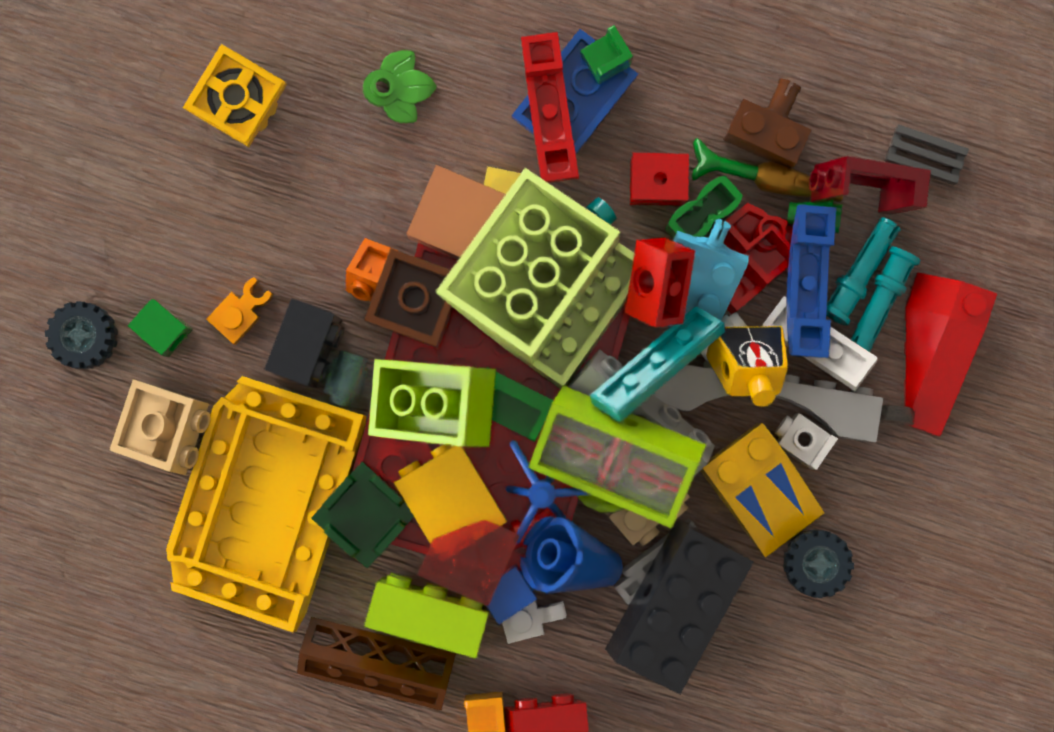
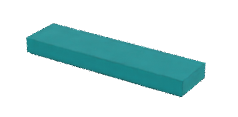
[590,306,725,422]

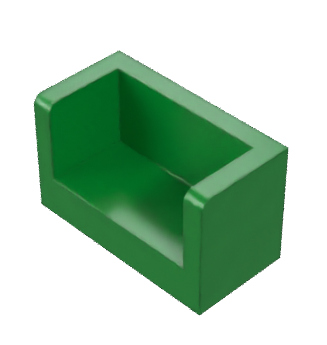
[486,367,554,442]

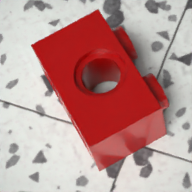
[625,238,696,327]

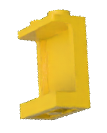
[394,444,507,562]

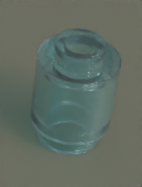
[324,351,369,408]

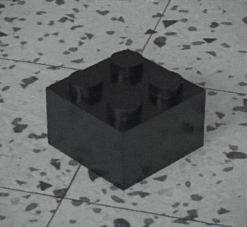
[264,298,345,388]

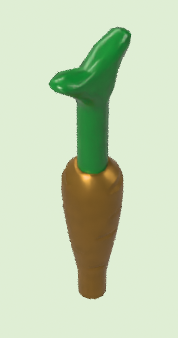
[692,138,843,202]

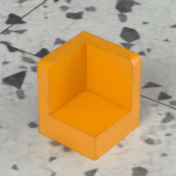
[464,691,506,732]

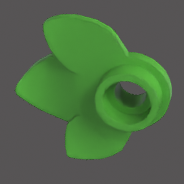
[363,50,436,124]

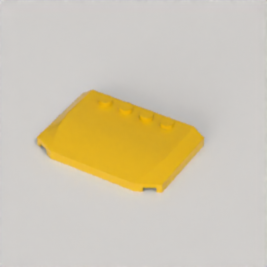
[166,376,367,633]

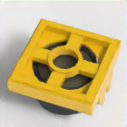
[183,44,287,148]

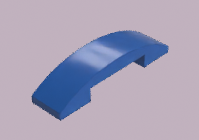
[787,204,836,358]

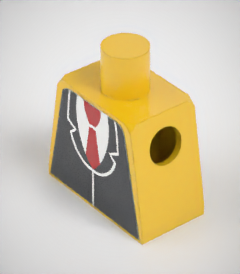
[706,326,788,407]

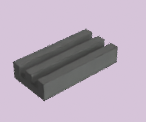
[884,125,969,185]

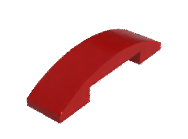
[521,32,579,183]

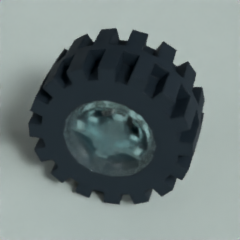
[45,301,118,369]
[783,530,854,598]

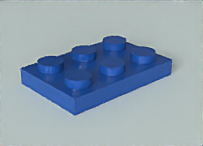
[511,29,638,155]

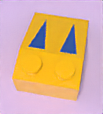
[700,423,824,558]

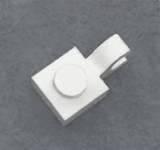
[502,600,567,644]

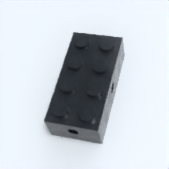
[605,518,754,695]

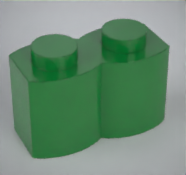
[665,176,743,240]

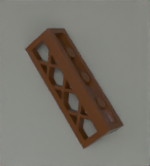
[297,617,456,711]

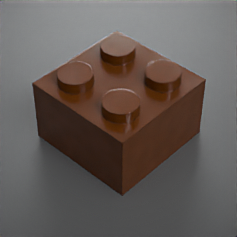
[364,248,453,349]

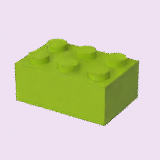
[368,359,496,447]
[364,572,489,658]

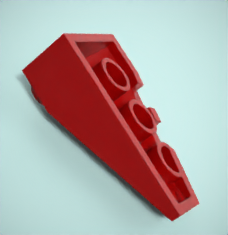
[904,272,998,437]

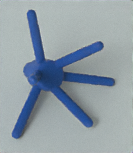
[506,441,592,544]

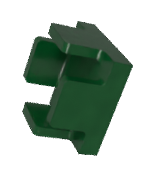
[311,461,414,568]

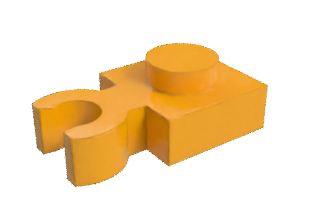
[206,277,273,345]

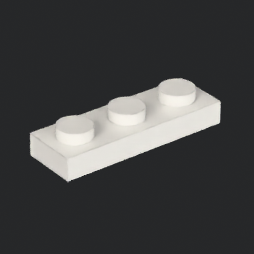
[762,296,878,391]

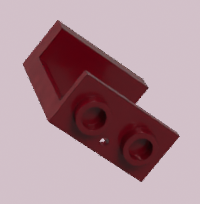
[809,156,931,215]

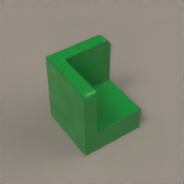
[580,25,633,85]
[128,299,193,357]

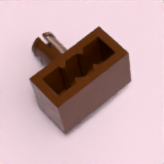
[723,78,812,168]

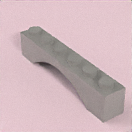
[653,361,883,443]

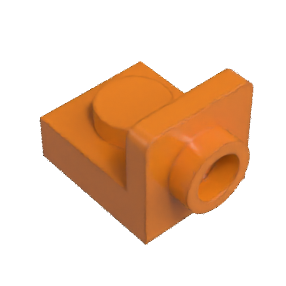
[346,238,398,302]

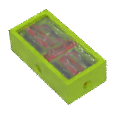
[528,385,706,528]

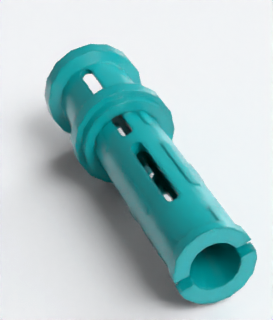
[826,217,901,326]
[850,246,921,352]

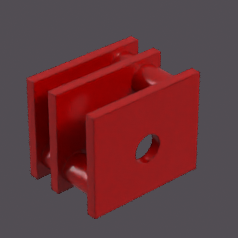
[630,153,689,206]

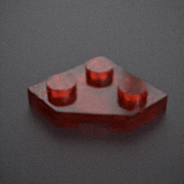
[417,519,520,606]

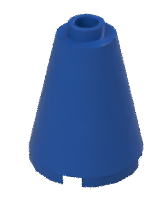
[520,516,623,593]

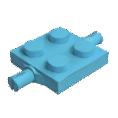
[668,219,748,328]

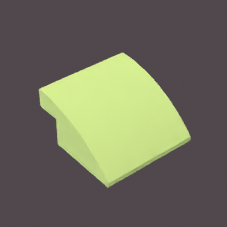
[436,168,634,389]

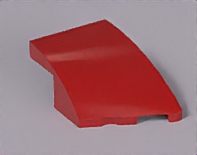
[722,203,793,315]

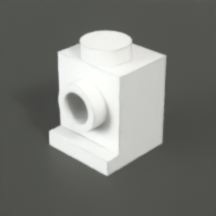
[774,413,838,470]

